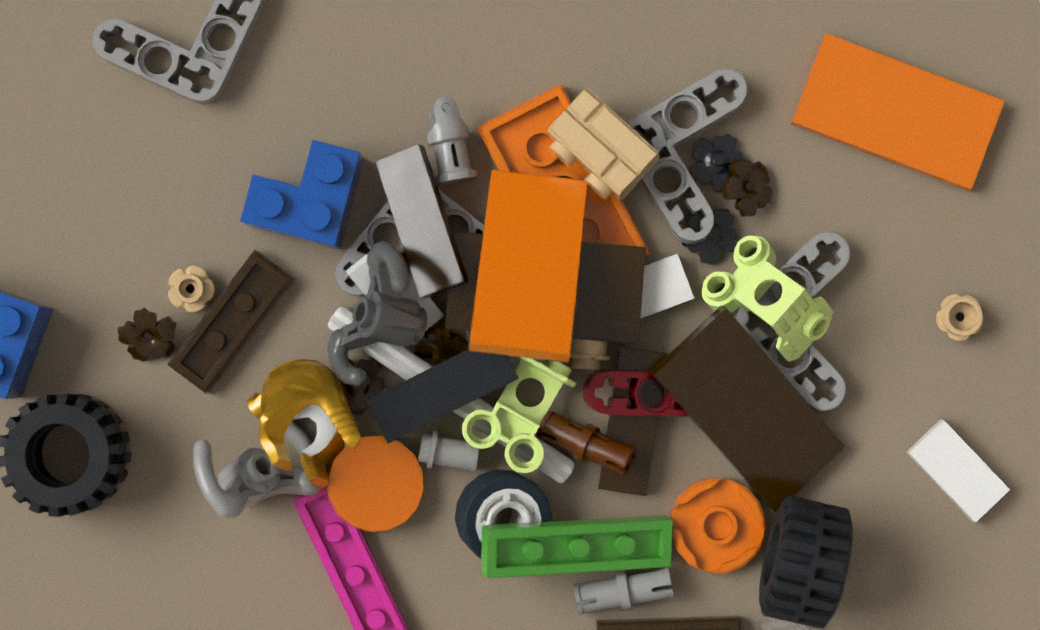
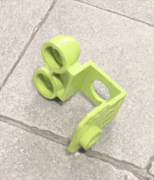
[702,236,833,362]
[462,356,576,473]

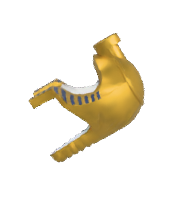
[247,359,361,488]

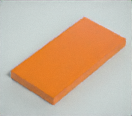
[790,33,1005,191]
[477,84,649,256]
[469,170,587,362]

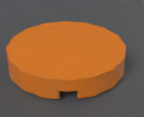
[327,436,424,532]
[670,477,766,574]

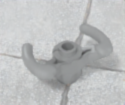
[193,420,322,518]

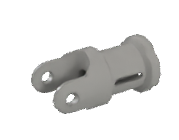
[426,96,478,186]

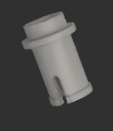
[418,430,479,473]

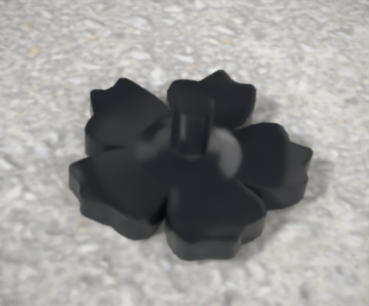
[689,133,746,192]
[682,209,739,265]

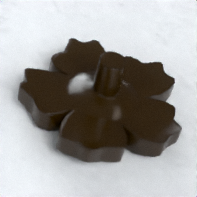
[721,159,773,217]
[118,307,177,362]
[413,328,469,363]
[334,358,387,415]

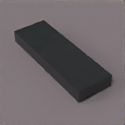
[366,349,518,443]

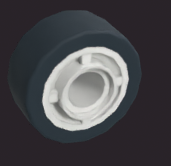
[455,469,552,559]

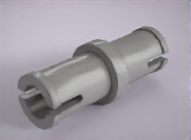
[574,567,674,615]

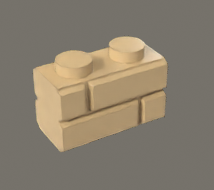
[547,88,659,201]

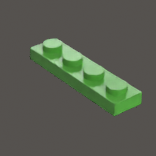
[481,515,673,578]

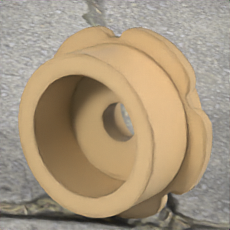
[168,265,215,313]
[936,294,984,341]
[569,339,610,370]

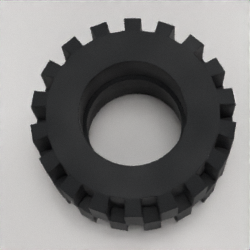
[0,393,131,517]
[759,495,853,629]

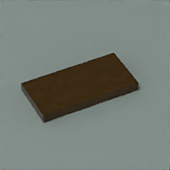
[445,232,646,344]
[650,306,845,512]

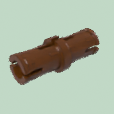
[537,410,637,476]

